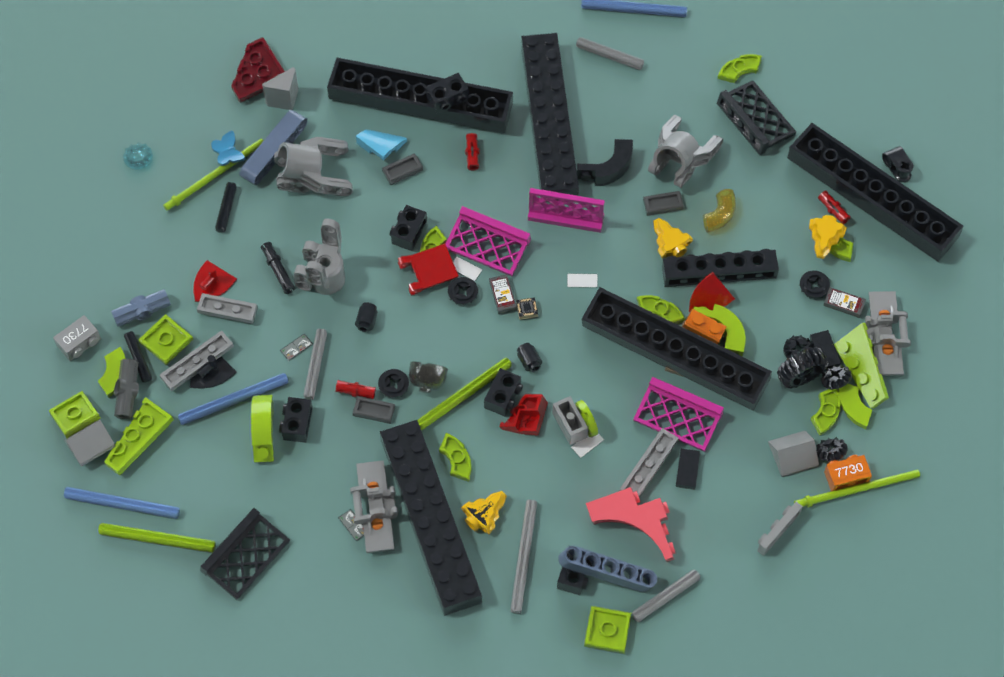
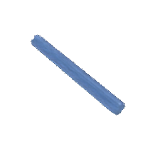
[581,0,687,17]
[178,373,288,425]
[64,487,180,519]

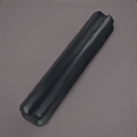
[215,182,237,233]
[124,331,152,383]

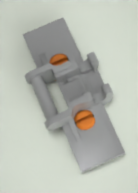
[865,291,911,376]
[350,461,398,553]

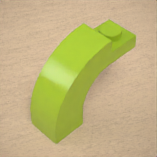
[694,304,746,357]
[251,395,274,462]

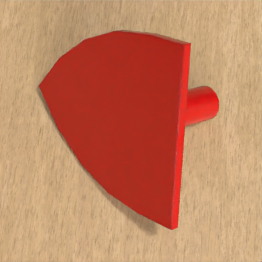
[193,260,237,302]
[689,272,735,312]

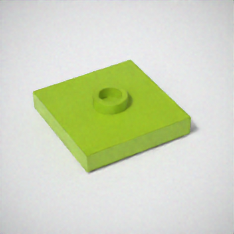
[138,314,193,365]
[48,391,101,438]
[584,606,631,654]

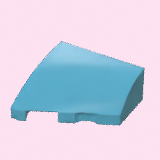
[356,130,407,160]

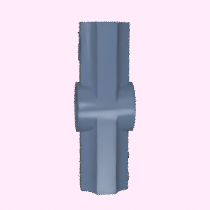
[111,290,171,327]

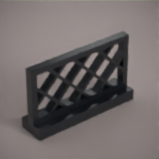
[716,80,796,155]
[200,508,290,600]

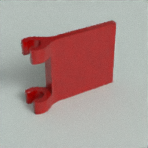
[398,244,459,296]

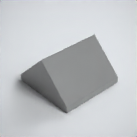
[262,67,299,110]
[64,420,115,467]
[768,431,819,477]

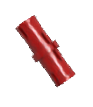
[465,133,480,171]
[818,191,851,225]
[335,380,376,399]

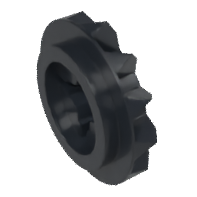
[799,270,830,299]
[448,277,478,306]
[783,335,814,359]
[821,365,852,389]
[378,369,409,399]
[816,437,848,462]

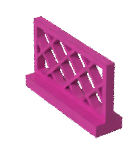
[528,188,605,233]
[446,206,531,277]
[633,377,724,452]

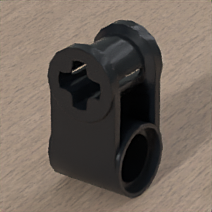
[882,146,914,183]

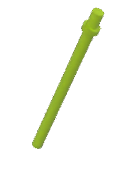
[163,138,264,211]
[794,469,920,507]

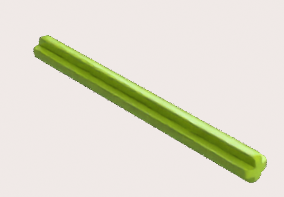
[417,357,512,430]
[98,523,216,552]

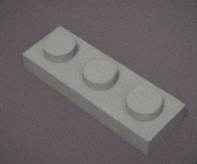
[197,293,258,324]
[758,502,803,556]

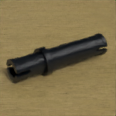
[260,242,295,294]

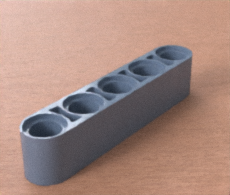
[240,110,308,185]
[558,546,657,592]

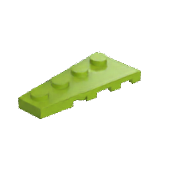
[834,323,889,409]
[104,397,174,476]

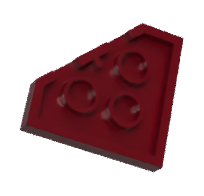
[231,37,285,103]

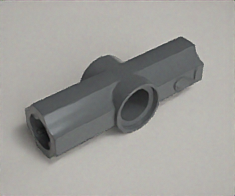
[114,359,139,419]

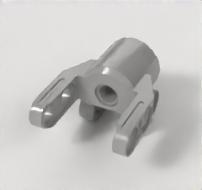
[648,115,723,188]
[274,137,353,196]
[293,219,345,295]

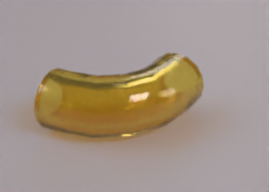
[703,189,736,232]

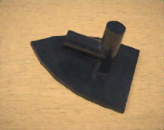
[190,355,237,389]

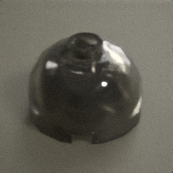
[409,362,448,393]

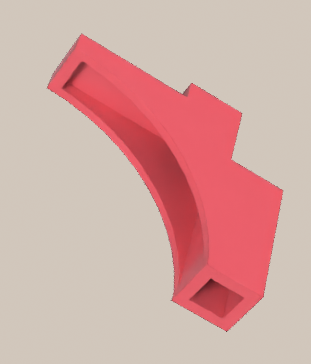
[586,487,676,562]

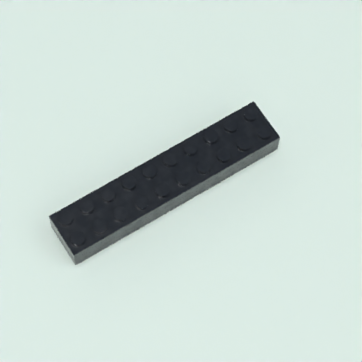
[521,33,579,202]
[327,57,513,134]
[787,123,964,262]
[581,287,772,411]
[380,420,482,616]

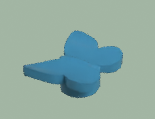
[211,131,245,166]

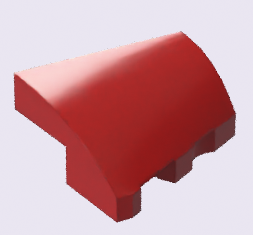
[499,394,548,435]

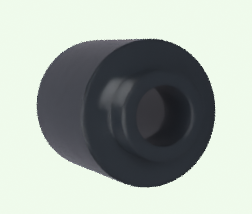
[355,302,378,332]
[517,343,542,372]

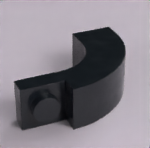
[577,139,633,186]

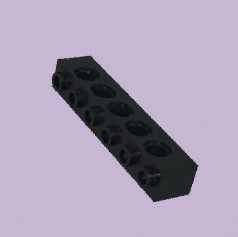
[662,249,779,287]

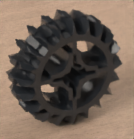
[777,347,829,389]

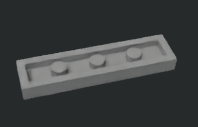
[159,330,234,392]
[620,428,679,497]

